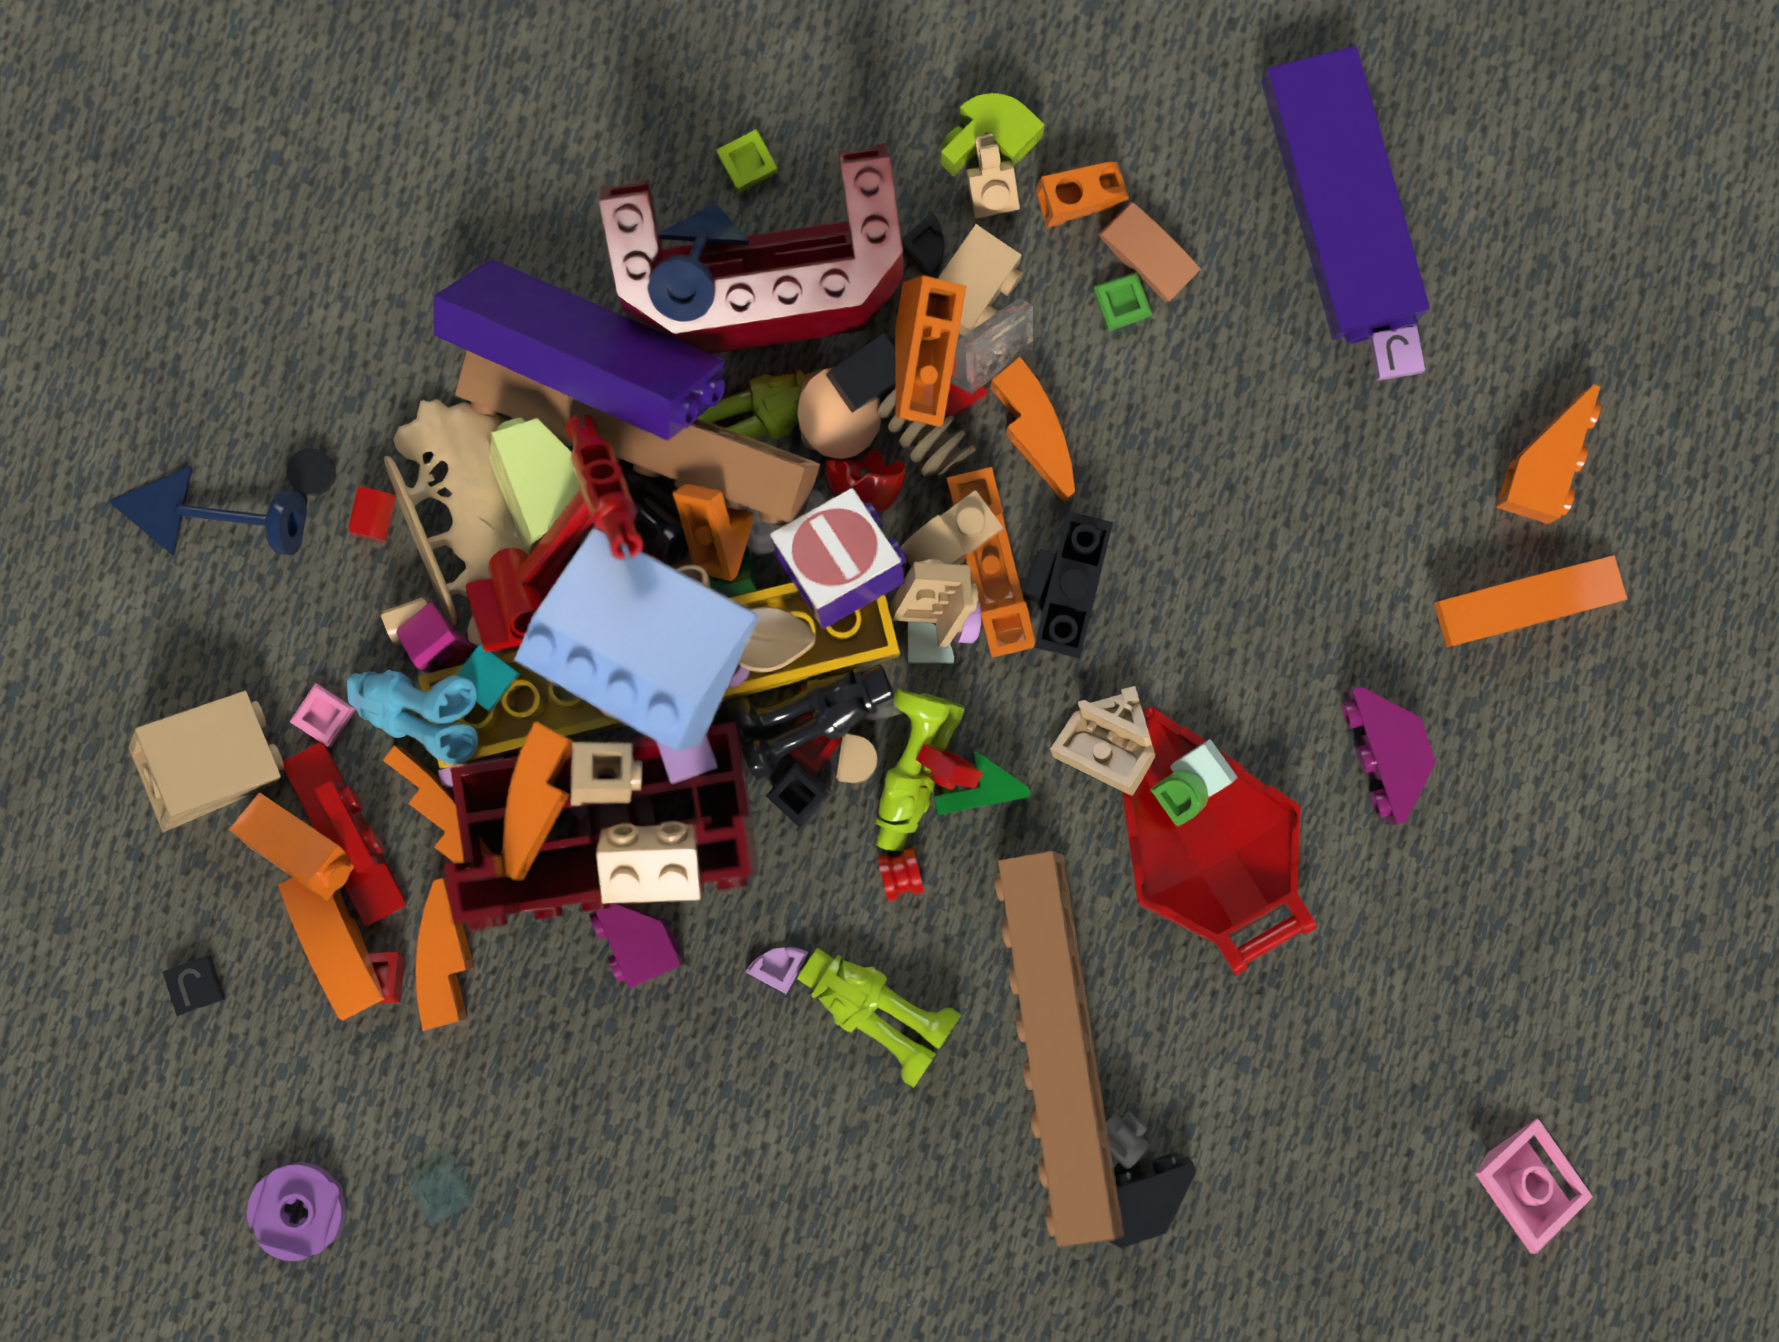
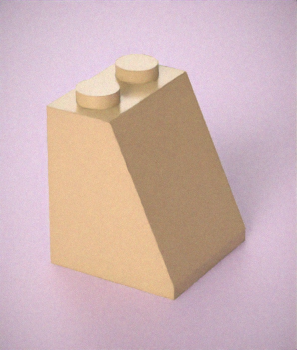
[128,691,284,832]

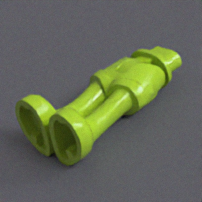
[698,368,823,440]
[875,689,965,851]
[797,948,962,1088]

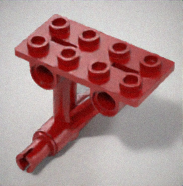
[465,414,650,652]

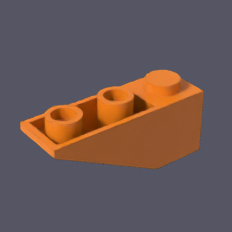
[1496,384,1602,524]

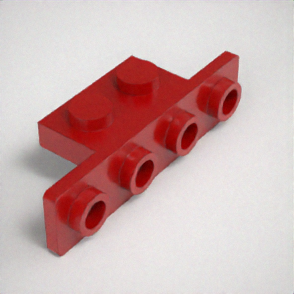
[283,742,407,926]

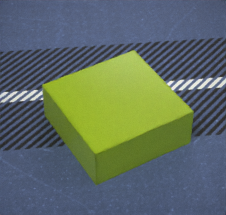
[716,129,778,193]

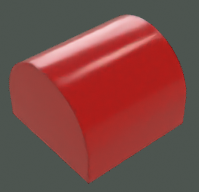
[348,486,397,542]

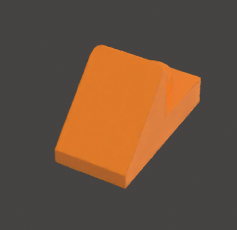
[673,483,754,581]

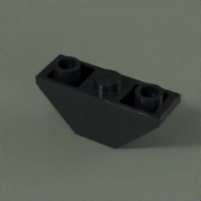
[1034,511,1113,659]
[1106,1153,1196,1249]

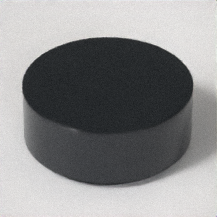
[287,448,336,496]

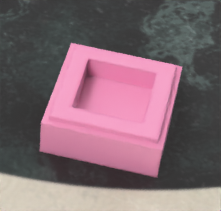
[290,683,356,748]

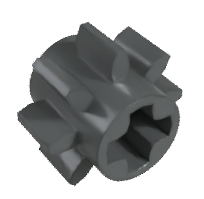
[1105,1111,1149,1170]

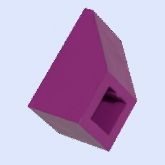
[589,903,685,988]

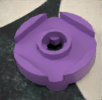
[247,1162,346,1261]

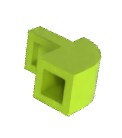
[940,93,1045,176]

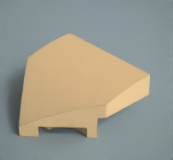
[1050,686,1155,796]

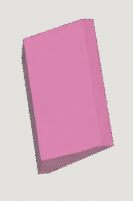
[1475,1118,1593,1254]

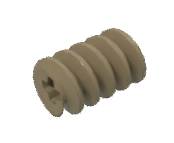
[877,389,976,477]

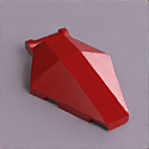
[1122,706,1317,976]

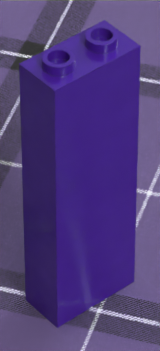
[1261,46,1430,344]
[434,259,725,441]

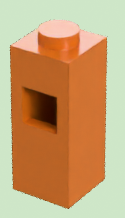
[229,792,354,901]

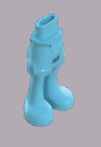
[347,670,478,765]

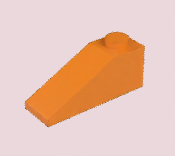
[895,276,967,427]

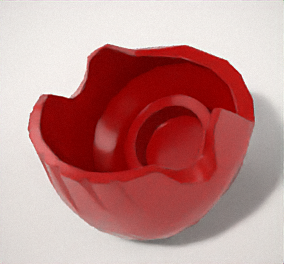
[825,449,906,515]

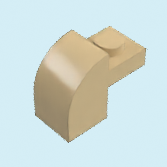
[901,490,1003,567]

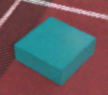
[456,644,520,712]

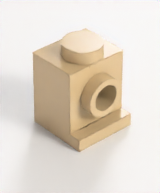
[571,742,641,805]

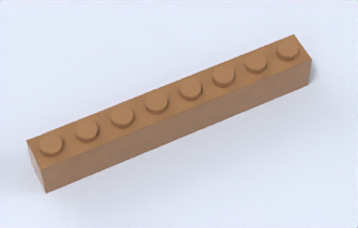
[455,350,820,526]
[994,851,1124,1247]

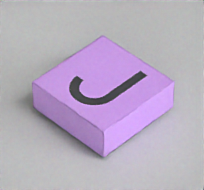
[1370,326,1425,381]

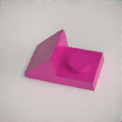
[396,603,475,673]

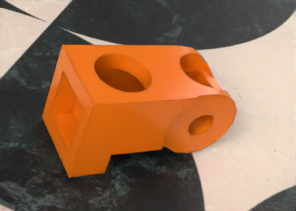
[1035,162,1129,228]

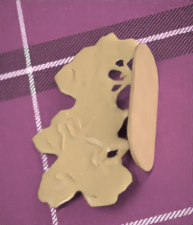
[384,399,524,656]

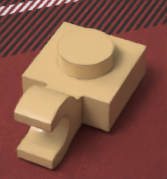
[966,133,1020,219]

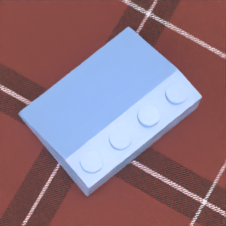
[515,528,760,751]

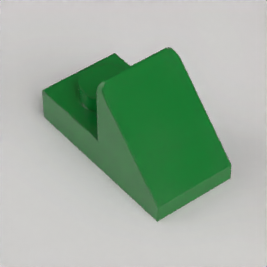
[934,750,1031,816]

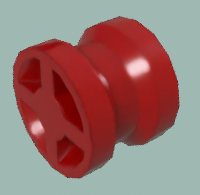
[877,847,925,902]

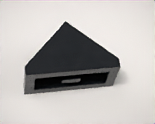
[826,333,895,413]

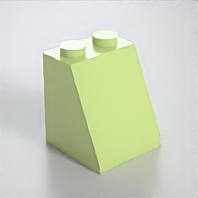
[489,418,591,556]

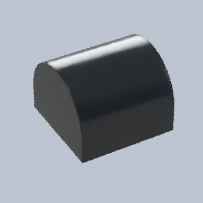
[766,760,833,828]

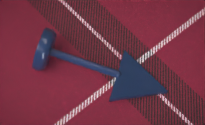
[647,204,749,322]
[108,466,307,556]

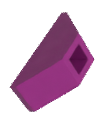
[1341,687,1436,825]

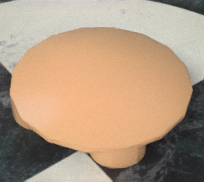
[797,367,881,459]

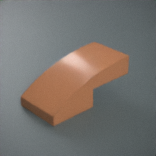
[1098,202,1201,302]

